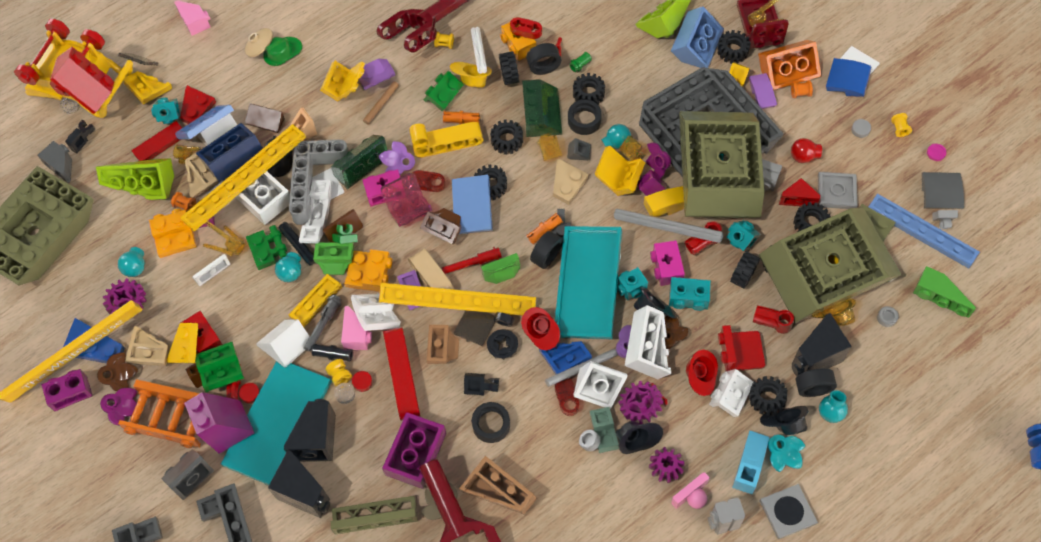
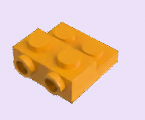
[149,209,197,258]
[344,249,393,292]

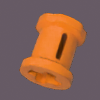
[791,80,813,98]
[171,192,196,211]

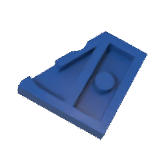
[539,341,592,375]

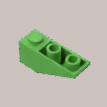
[913,266,976,318]

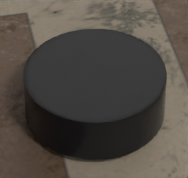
[494,312,514,327]

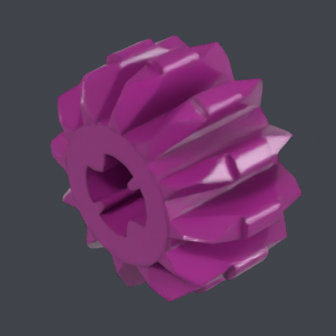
[649,447,685,483]

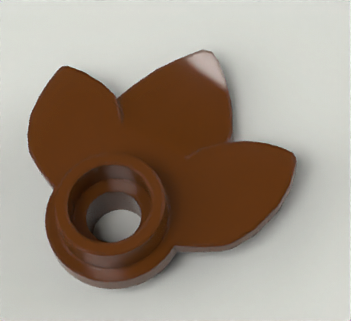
[664,316,688,349]
[97,353,138,391]

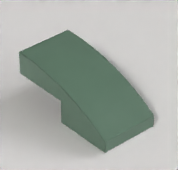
[590,407,619,453]

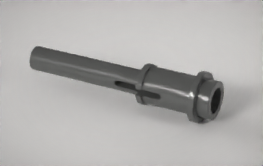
[304,295,342,352]

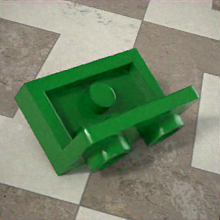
[423,71,464,111]

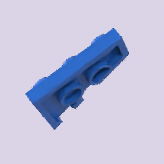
[63,318,125,364]

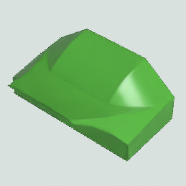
[313,242,354,275]
[481,253,520,284]

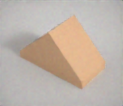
[290,108,317,141]

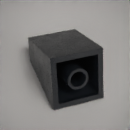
[792,313,852,376]
[284,399,336,462]
[268,450,330,518]

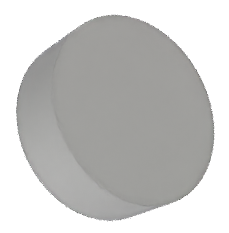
[851,119,871,138]
[877,306,899,327]
[579,430,601,451]

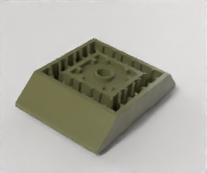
[679,111,764,218]
[0,166,94,286]
[759,207,902,324]

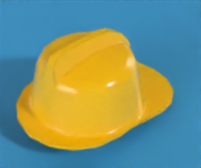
[449,62,492,87]

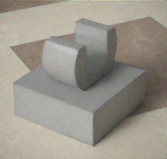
[932,210,958,229]

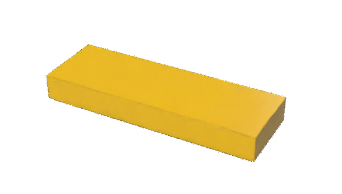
[288,274,342,327]

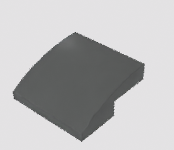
[922,172,964,209]

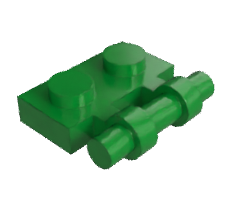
[246,225,287,270]

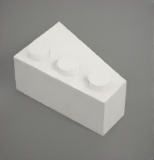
[625,305,671,379]

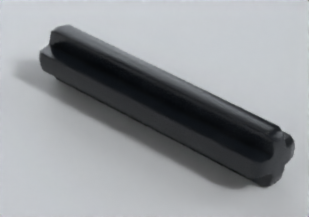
[279,222,316,266]

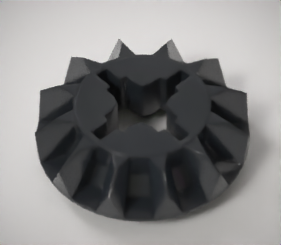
[487,329,518,360]

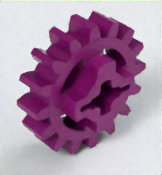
[103,278,147,315]
[618,381,664,424]

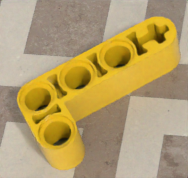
[409,122,484,158]

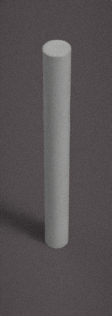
[545,349,617,387]

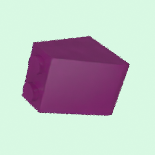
[184,392,255,454]

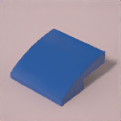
[826,58,872,97]

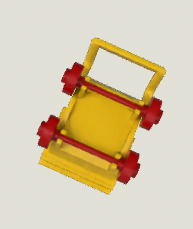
[14,18,133,118]

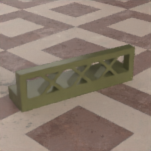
[330,496,418,535]

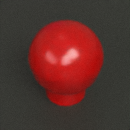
[791,138,822,164]

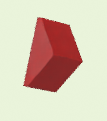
[779,178,820,207]

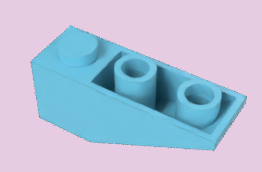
[732,430,769,494]

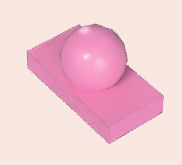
[671,472,709,509]

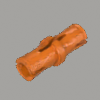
[443,110,480,125]
[526,213,563,245]

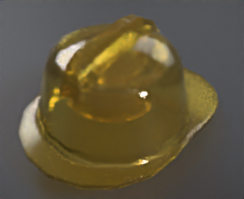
[811,299,856,326]

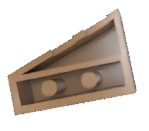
[459,456,537,515]

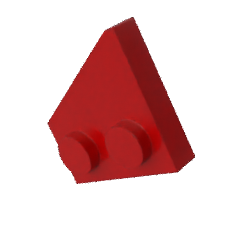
[180,85,216,124]

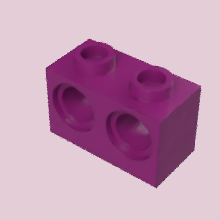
[41,369,93,412]

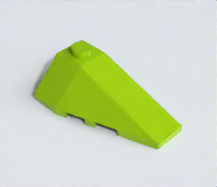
[635,0,691,38]
[96,158,174,200]

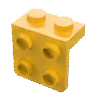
[320,60,365,102]
[595,146,645,196]

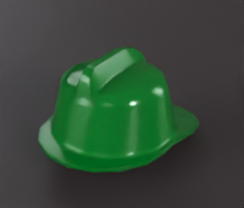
[263,37,302,66]

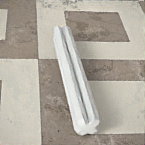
[471,27,487,74]

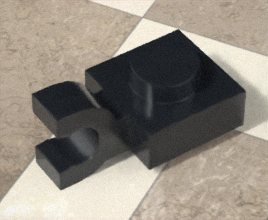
[65,120,95,153]
[464,373,500,396]

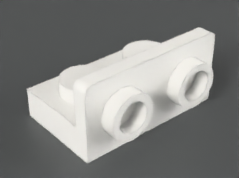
[709,369,753,417]

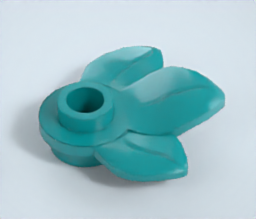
[768,435,805,472]

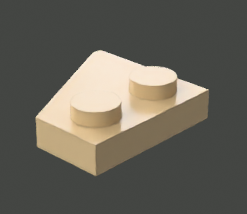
[185,150,218,198]
[553,158,588,205]
[125,326,170,366]

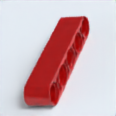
[383,327,420,421]

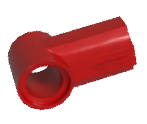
[684,221,722,256]
[753,305,794,334]

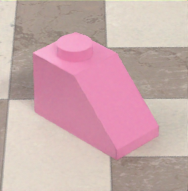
[174,1,211,36]
[341,306,372,350]

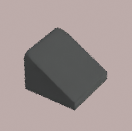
[567,138,591,161]

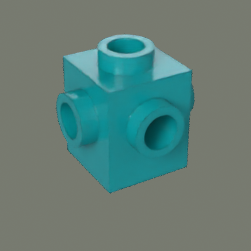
[151,97,181,124]
[726,220,761,251]
[617,267,648,301]

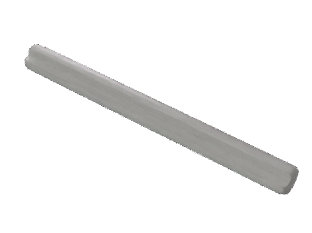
[614,209,723,243]

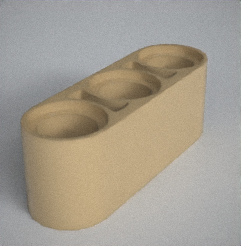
[408,249,454,290]

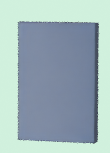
[175,105,234,139]
[452,175,493,234]

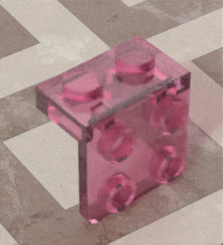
[381,173,432,227]

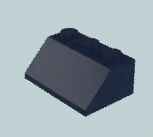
[196,123,263,182]

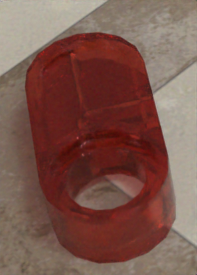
[409,170,445,192]
[555,378,580,416]

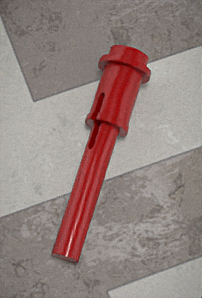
[441,247,502,274]

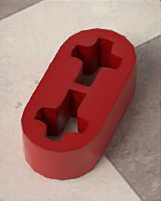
[510,17,542,39]

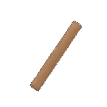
[363,81,399,124]

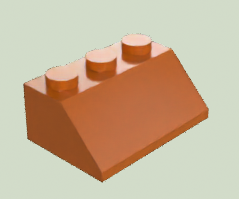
[758,40,821,90]

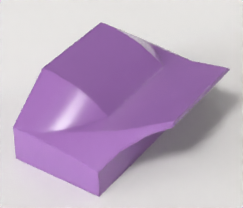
[358,59,396,90]

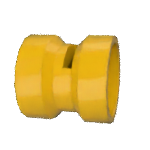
[325,359,352,387]

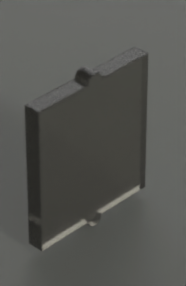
[118,53,159,66]
[454,310,495,347]

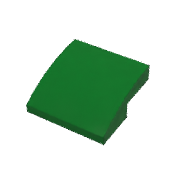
[195,342,244,393]

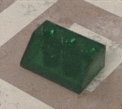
[522,79,562,137]
[331,134,387,190]

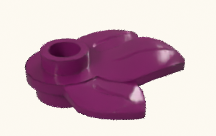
[646,142,671,178]
[100,388,137,426]

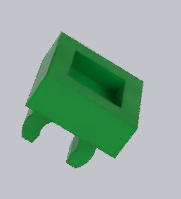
[332,224,358,244]

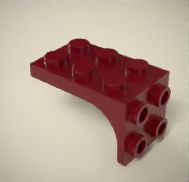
[737,0,789,49]

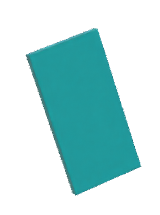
[555,226,622,340]
[221,361,332,486]

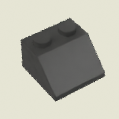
[161,449,214,500]

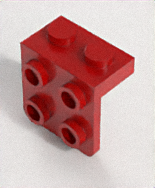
[718,325,765,372]

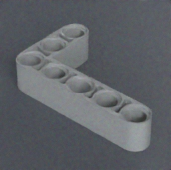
[289,140,350,225]

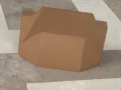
[427,325,459,364]

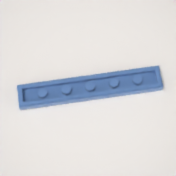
[868,194,980,269]

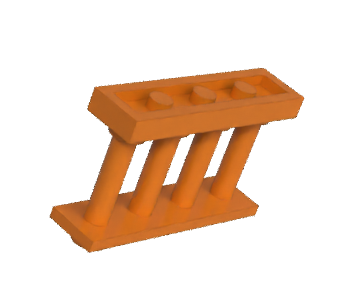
[118,379,201,448]

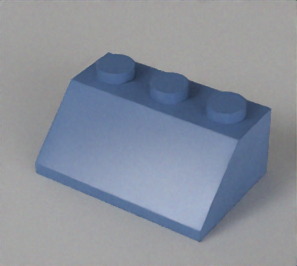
[671,7,724,68]

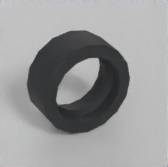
[526,43,562,75]
[568,100,602,135]
[530,231,563,269]
[795,368,837,397]
[471,402,510,443]

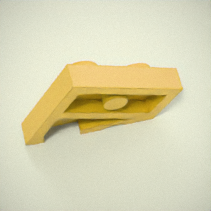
[123,71,172,105]
[166,323,198,363]

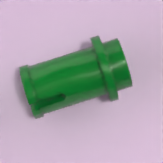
[569,52,592,72]

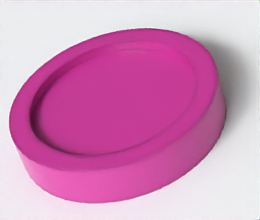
[927,144,946,161]

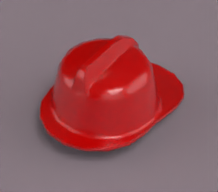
[521,307,560,350]
[686,349,718,396]

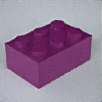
[382,412,447,489]

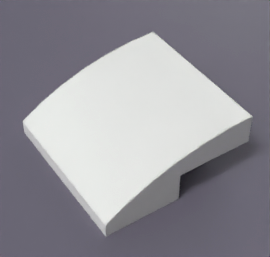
[351,293,401,331]

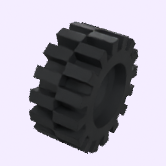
[717,30,751,64]
[499,51,519,85]
[573,73,605,105]
[490,119,523,155]
[474,164,507,200]
[793,202,830,232]
[730,251,760,289]
[749,376,787,416]

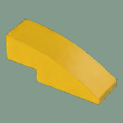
[644,186,684,217]

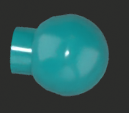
[601,124,632,149]
[117,247,145,277]
[275,252,301,283]
[819,390,848,423]

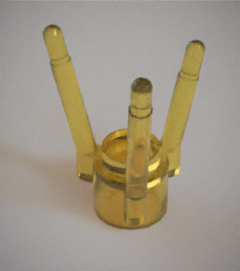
[748,0,784,27]
[173,144,203,164]
[203,221,245,257]

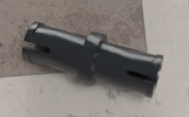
[312,344,353,362]

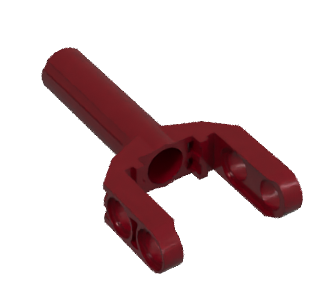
[376,0,469,53]
[419,459,501,542]

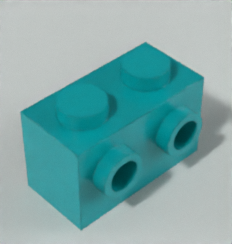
[669,277,711,311]

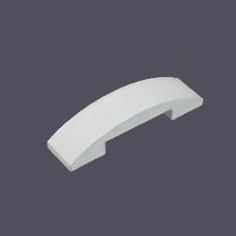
[299,180,332,243]

